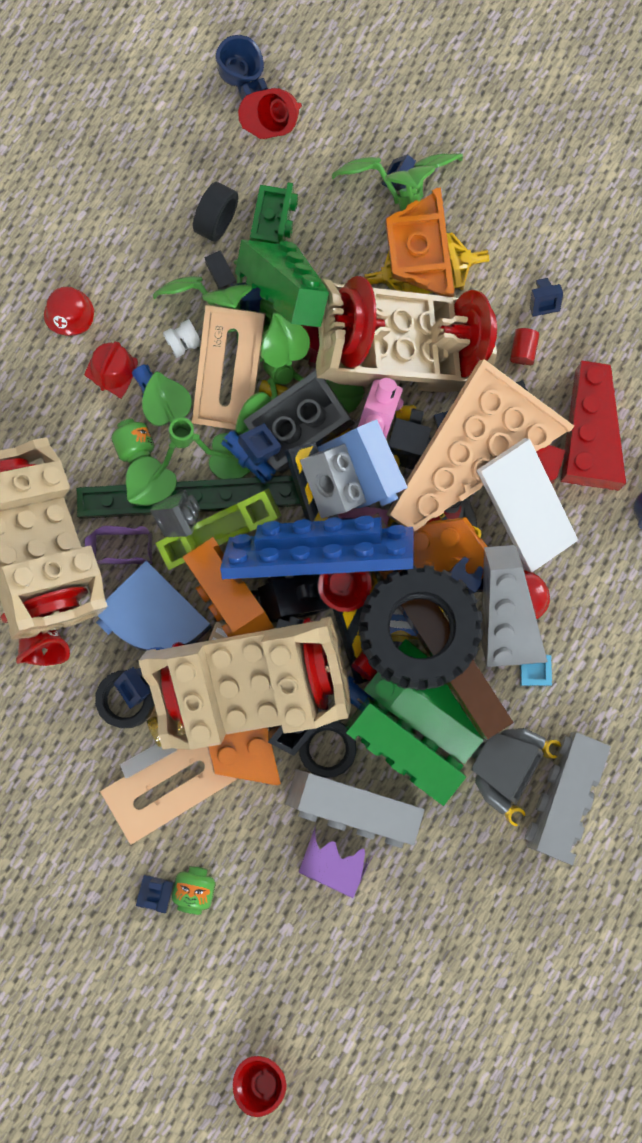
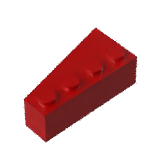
[561,360,627,491]

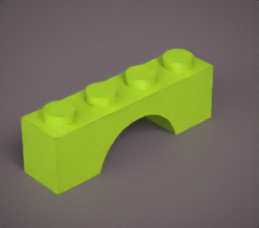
[155,488,282,570]

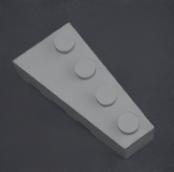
[481,545,548,667]
[525,732,611,865]
[285,769,425,848]

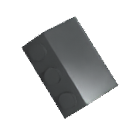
[243,370,355,474]

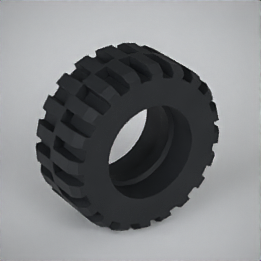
[359,565,483,690]

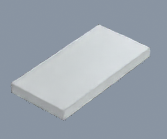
[476,438,578,573]

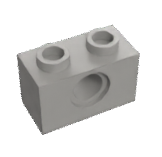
[300,444,366,518]

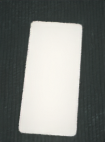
[120,742,177,778]

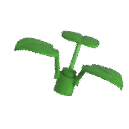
[332,153,463,211]
[153,258,252,333]
[235,312,365,436]
[126,371,250,506]

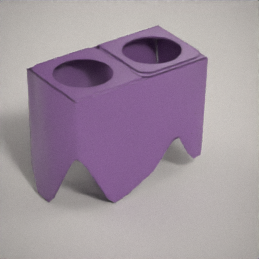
[85,526,152,564]
[299,826,374,898]

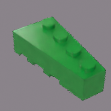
[235,239,329,327]
[345,697,467,806]

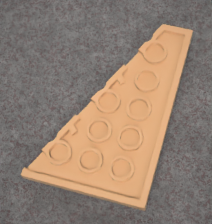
[386,359,574,531]

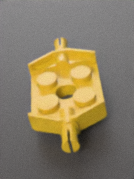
[364,232,490,294]

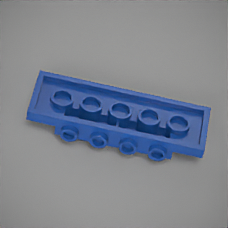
[220,515,414,579]

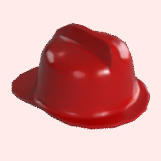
[238,88,302,139]
[84,341,138,399]

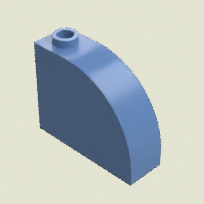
[317,419,408,508]
[96,561,212,651]

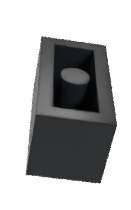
[204,250,236,290]

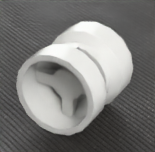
[163,319,201,358]

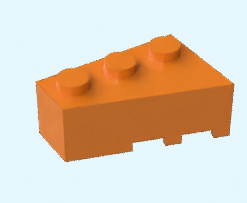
[182,537,275,637]

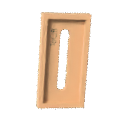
[192,304,266,430]
[100,747,237,845]

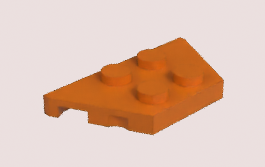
[385,187,454,297]
[413,517,488,579]
[208,727,281,785]

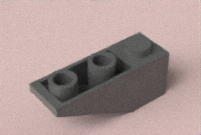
[150,489,201,537]

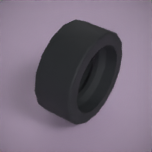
[193,181,239,242]
[95,670,155,728]
[299,721,357,778]

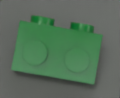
[250,182,298,244]

